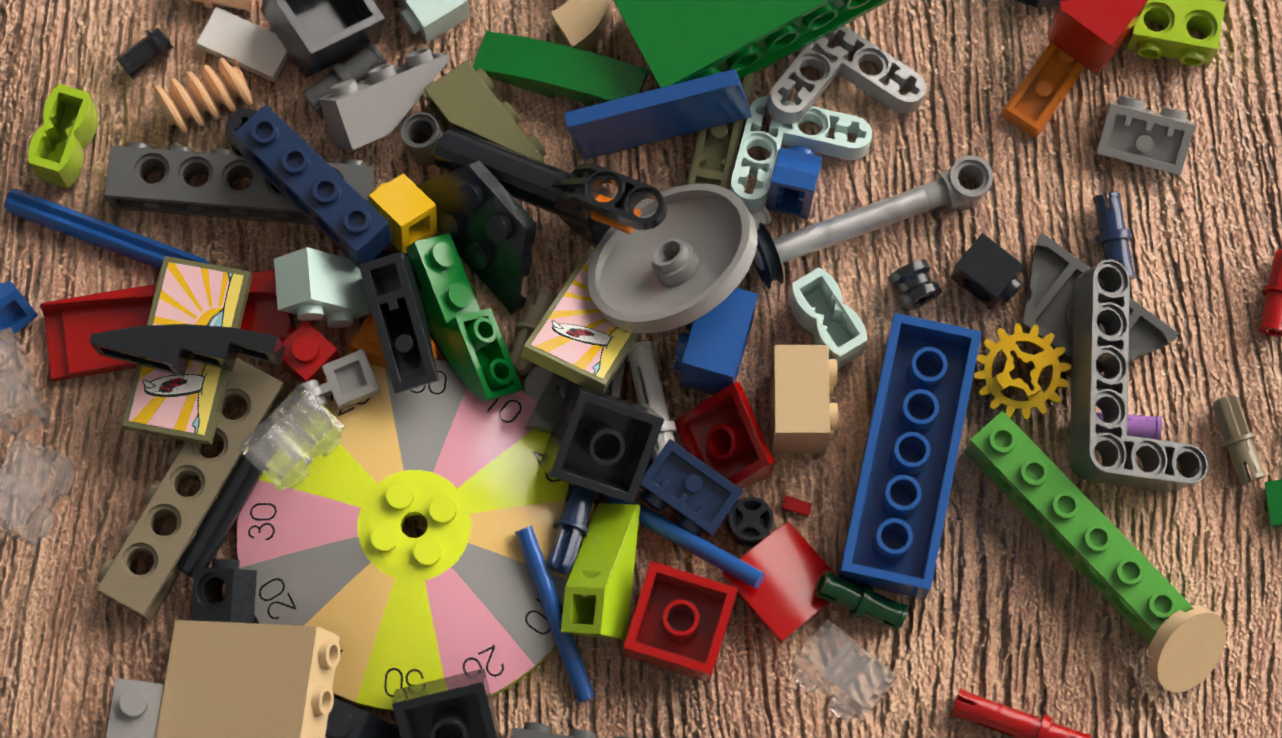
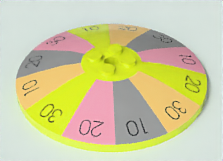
[236,360,595,713]

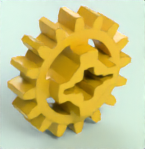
[974,323,1071,420]

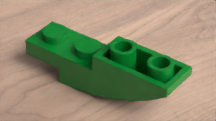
[406,233,523,402]

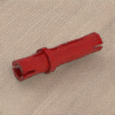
[951,688,1091,738]

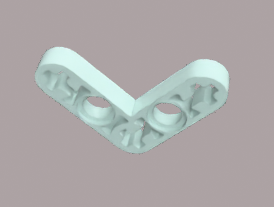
[730,96,872,211]

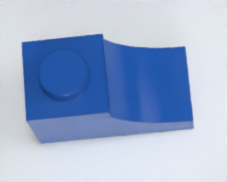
[766,146,823,219]

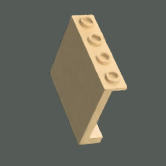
[156,620,340,738]

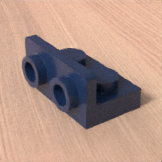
[639,439,743,537]

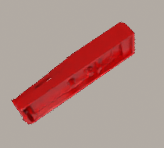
[40,270,293,382]

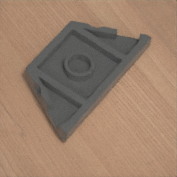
[1021,233,1179,375]

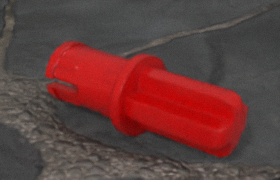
[1258,249,1282,337]

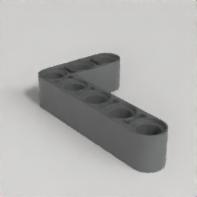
[1070,259,1208,492]

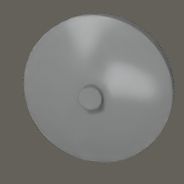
[587,184,758,333]

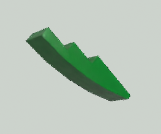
[472,31,648,106]

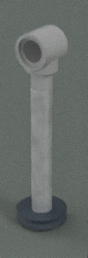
[753,155,993,289]

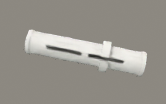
[628,341,677,463]

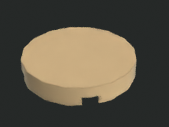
[1147,605,1226,693]

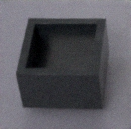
[261,0,385,78]

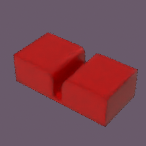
[781,496,812,518]

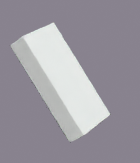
[197,7,290,83]

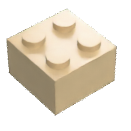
[770,345,838,454]

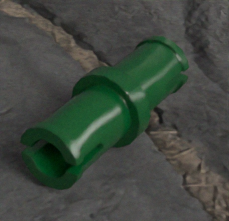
[814,570,908,632]

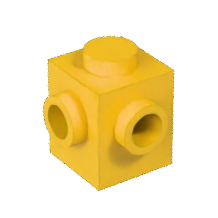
[369,173,438,254]

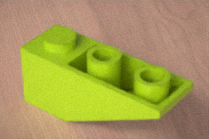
[561,503,640,640]

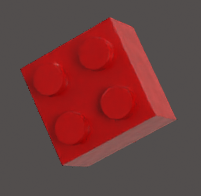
[623,561,738,683]

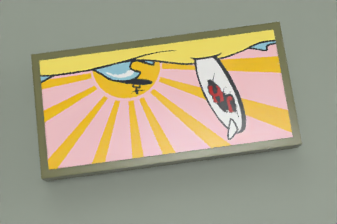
[520,242,641,395]
[121,256,253,446]

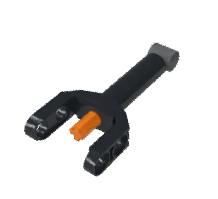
[400,112,667,244]

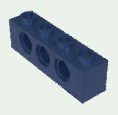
[233,104,393,268]

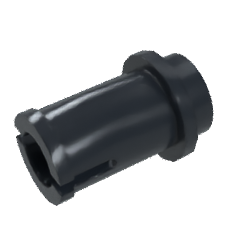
[116,27,173,80]

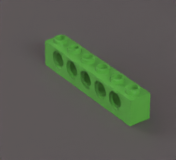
[964,410,1192,645]

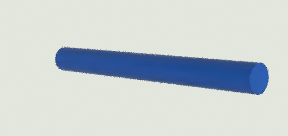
[606,496,765,589]
[515,526,595,702]

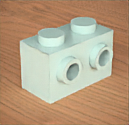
[274,247,371,328]

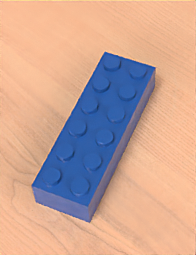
[838,313,982,600]

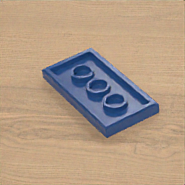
[564,69,752,160]

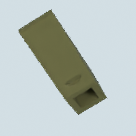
[424,60,546,162]

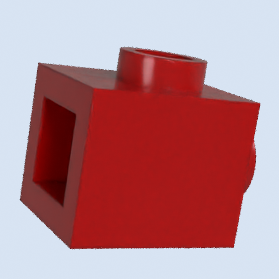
[280,321,341,385]

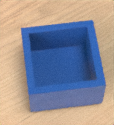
[674,288,758,395]

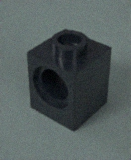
[950,233,1024,310]
[191,559,257,623]

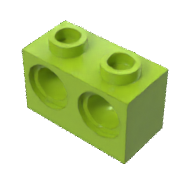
[1126,0,1225,67]

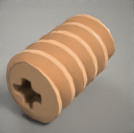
[154,57,253,134]

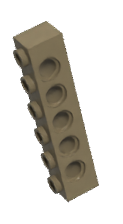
[97,358,288,623]

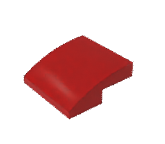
[721,521,836,644]

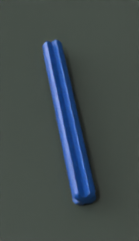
[4,188,209,269]

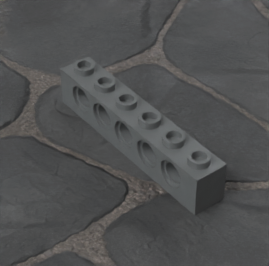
[104,142,376,225]

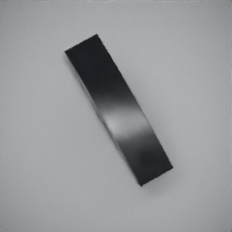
[89,324,285,377]

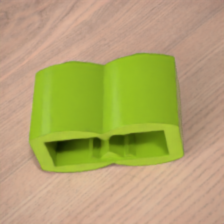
[28,84,98,189]

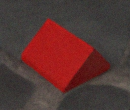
[1047,0,1148,75]
[674,382,775,489]

